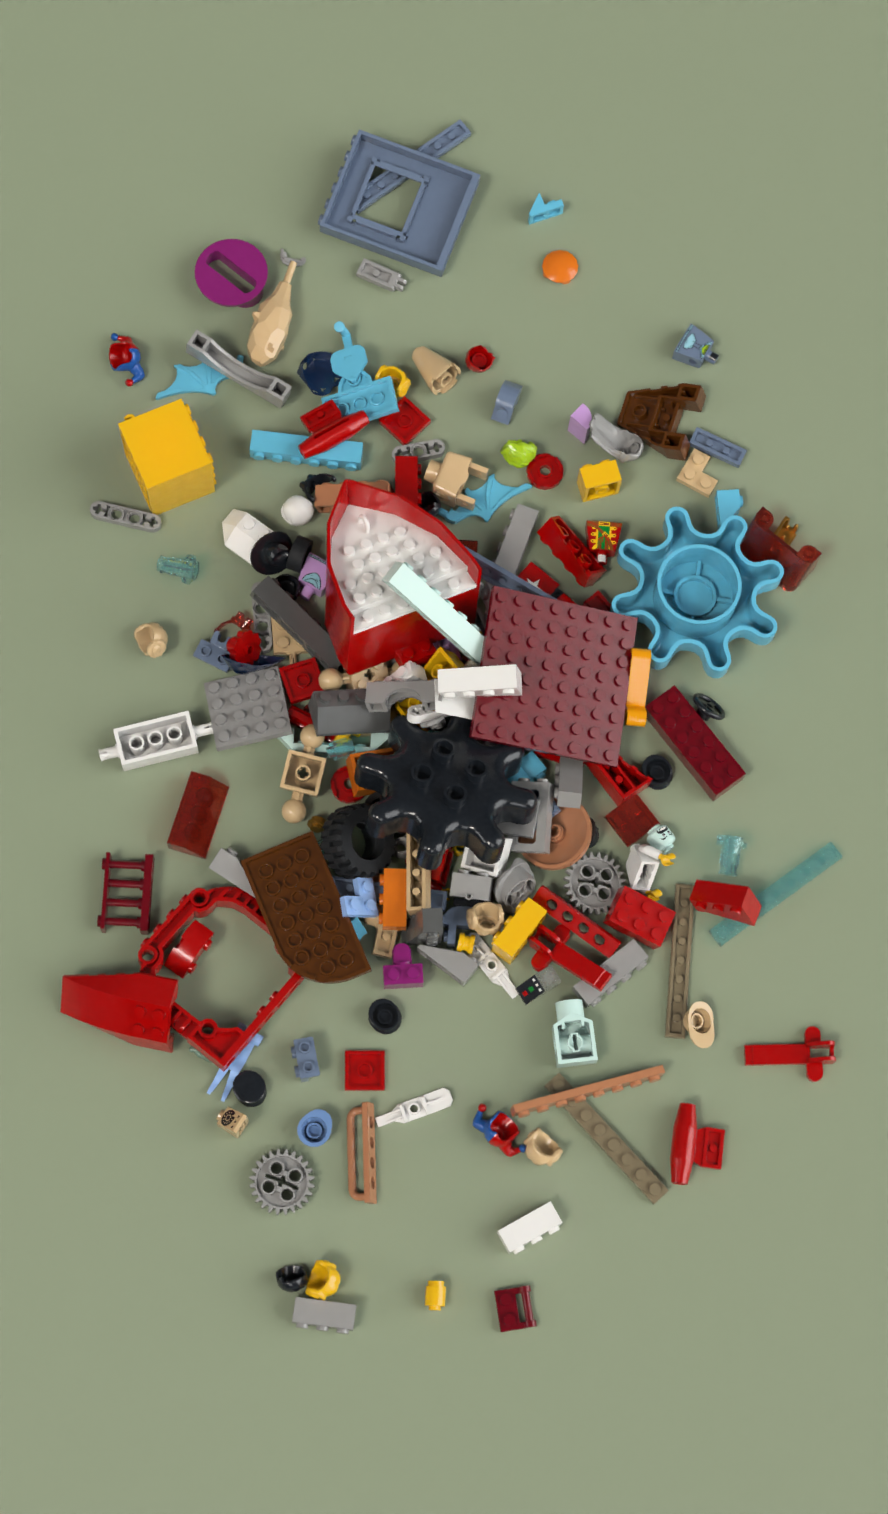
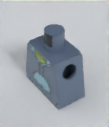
[672,324,719,368]

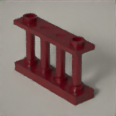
[97,852,155,935]

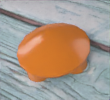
[542,250,578,284]

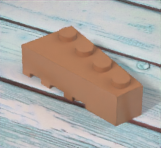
[314,480,395,513]

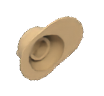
[683,1001,714,1049]

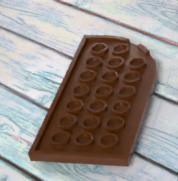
[240,831,372,984]

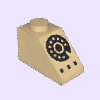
[216,1107,249,1139]

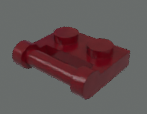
[494,1285,537,1332]

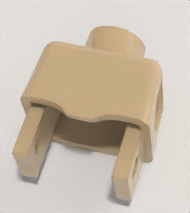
[424,452,489,511]

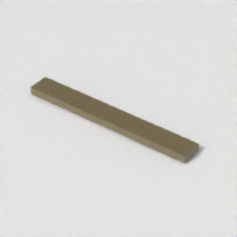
[665,883,694,1039]

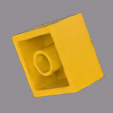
[577,459,622,502]

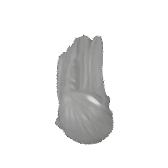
[589,413,644,463]

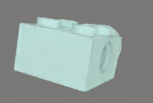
[552,999,598,1068]

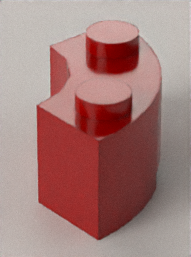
[164,920,214,979]

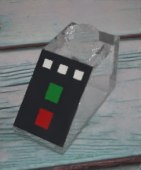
[515,965,561,1006]

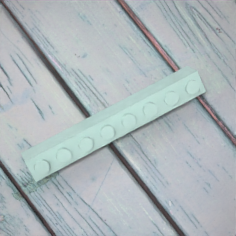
[382,562,484,665]

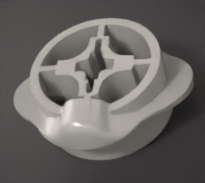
[493,858,536,915]

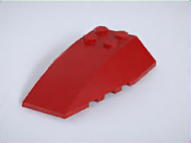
[60,972,179,1053]

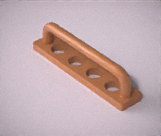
[347,1102,377,1204]

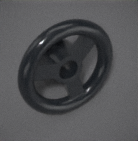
[693,693,725,721]

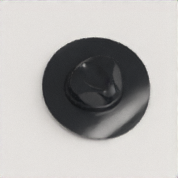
[250,531,293,575]

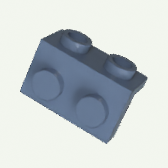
[291,1037,320,1083]

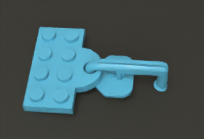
[321,321,399,421]

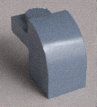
[491,380,523,425]
[443,906,472,948]

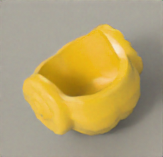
[374,365,411,398]
[305,1260,341,1300]

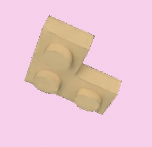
[676,448,718,498]

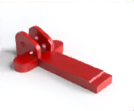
[527,924,612,992]
[744,1026,836,1082]

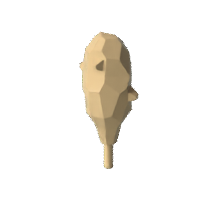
[247,261,297,367]

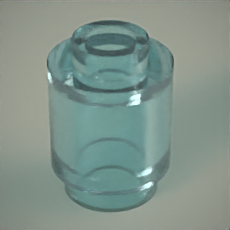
[326,738,355,761]

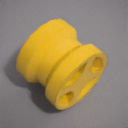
[457,932,476,954]

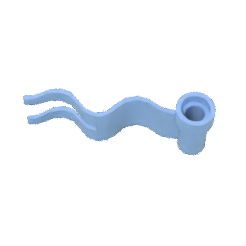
[207,1022,264,1102]

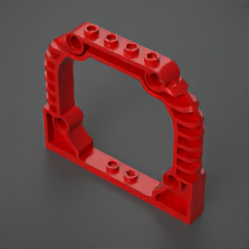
[138,886,305,1071]

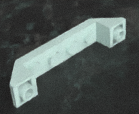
[278,728,389,759]

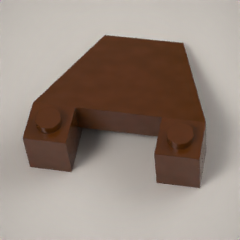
[617,383,706,461]

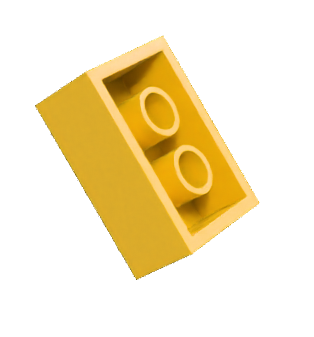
[491,897,547,965]

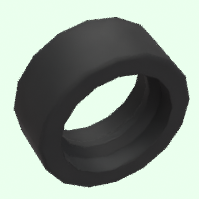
[286,535,313,573]

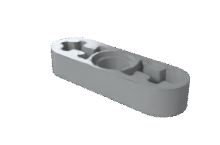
[392,439,445,463]

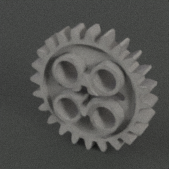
[563,852,626,915]
[249,1149,315,1215]

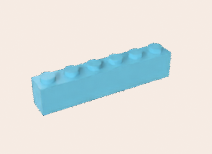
[249,430,363,471]

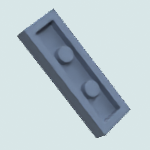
[689,427,747,468]

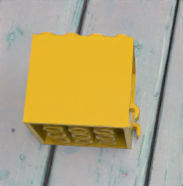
[118,398,217,515]

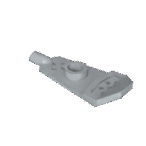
[420,715,446,732]

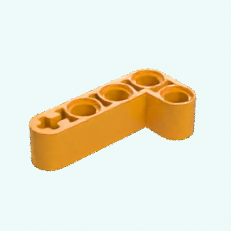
[624,648,651,727]

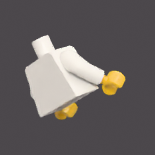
[626,844,676,901]

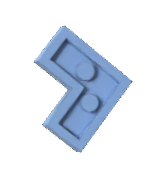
[340,877,379,918]

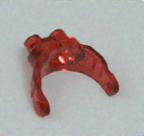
[214,611,253,632]

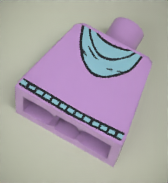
[298,552,326,601]

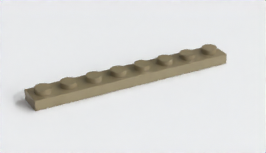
[544,1073,669,1205]

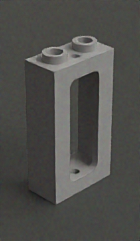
[508,778,554,854]

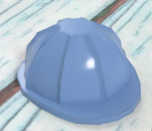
[297,1109,332,1147]

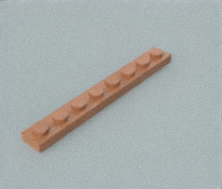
[510,1065,665,1118]

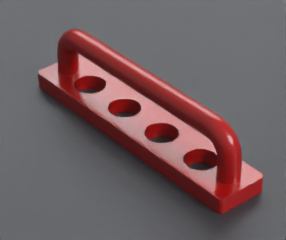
[532,885,621,958]

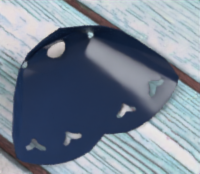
[297,351,342,396]
[222,654,286,675]

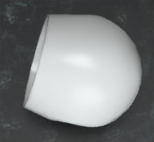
[281,495,314,526]

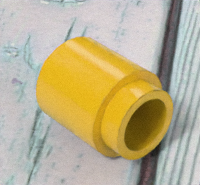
[425,1281,446,1311]

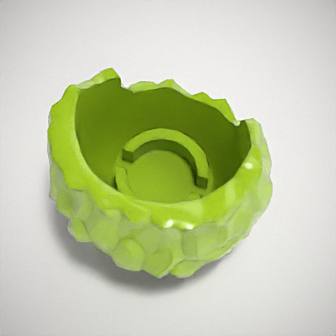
[500,439,537,468]

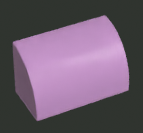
[568,403,592,444]

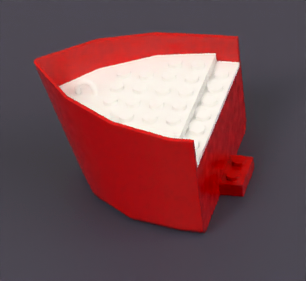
[325,479,482,675]

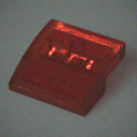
[604,794,660,847]

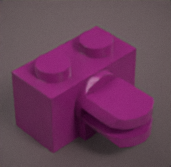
[383,943,424,989]

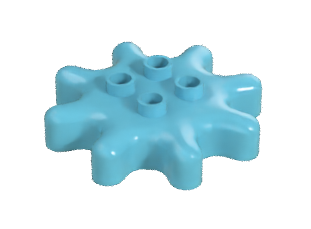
[609,507,784,678]

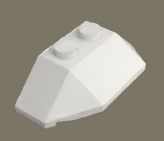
[222,509,274,565]

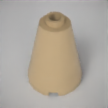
[412,346,461,395]

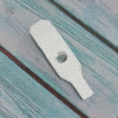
[467,932,519,999]
[375,1088,453,1127]

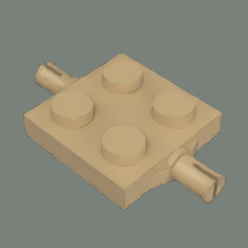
[271,617,308,664]

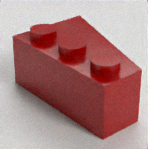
[584,756,653,807]
[689,880,762,926]

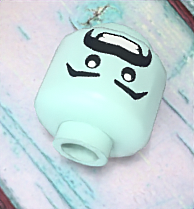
[647,824,675,853]

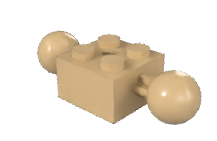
[318,662,400,691]
[280,724,327,824]

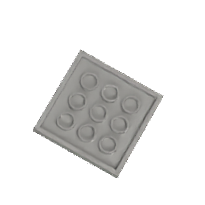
[204,666,293,751]

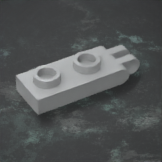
[356,258,407,292]

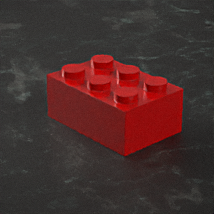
[603,886,676,950]

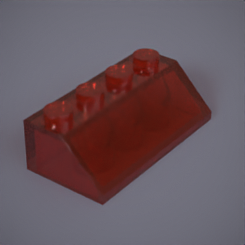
[167,771,229,859]

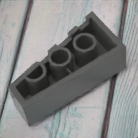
[401,908,443,947]

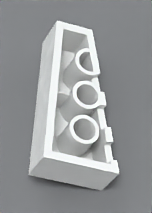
[438,664,522,699]

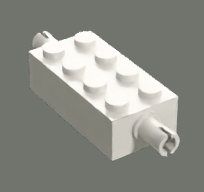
[98,711,213,771]

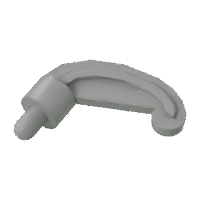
[280,248,306,267]

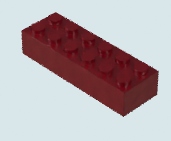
[645,685,746,801]

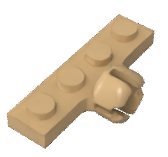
[364,903,398,959]

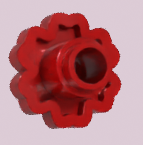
[226,629,261,666]

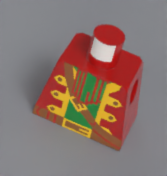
[585,520,622,566]

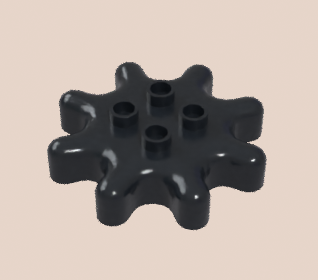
[354,715,537,870]

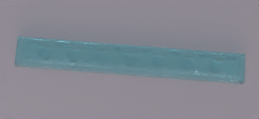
[709,842,843,947]

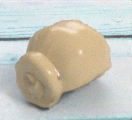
[134,622,168,658]
[466,902,505,936]
[524,1128,563,1167]

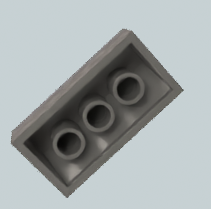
[308,689,391,736]

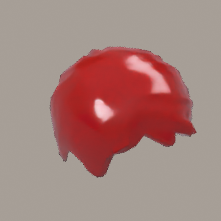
[465,345,495,373]

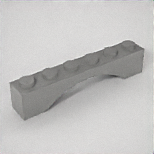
[186,329,292,409]

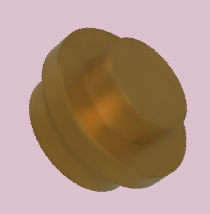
[307,816,326,833]

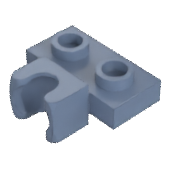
[193,630,232,673]

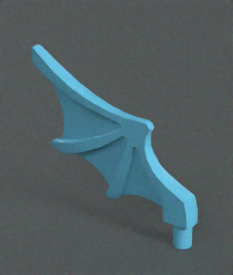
[155,355,244,400]
[438,474,532,524]

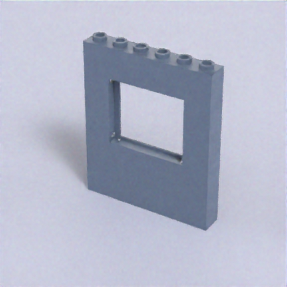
[318,130,481,277]

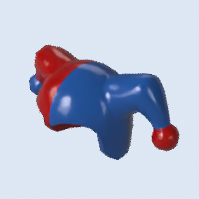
[109,333,145,387]
[473,1103,526,1157]

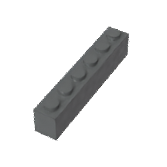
[250,575,341,669]

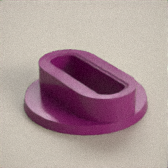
[195,239,268,308]

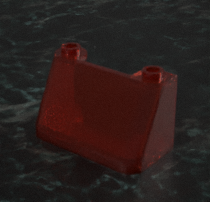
[740,507,822,592]

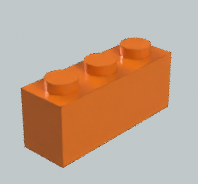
[379,868,407,931]

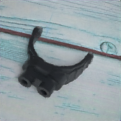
[299,473,336,502]

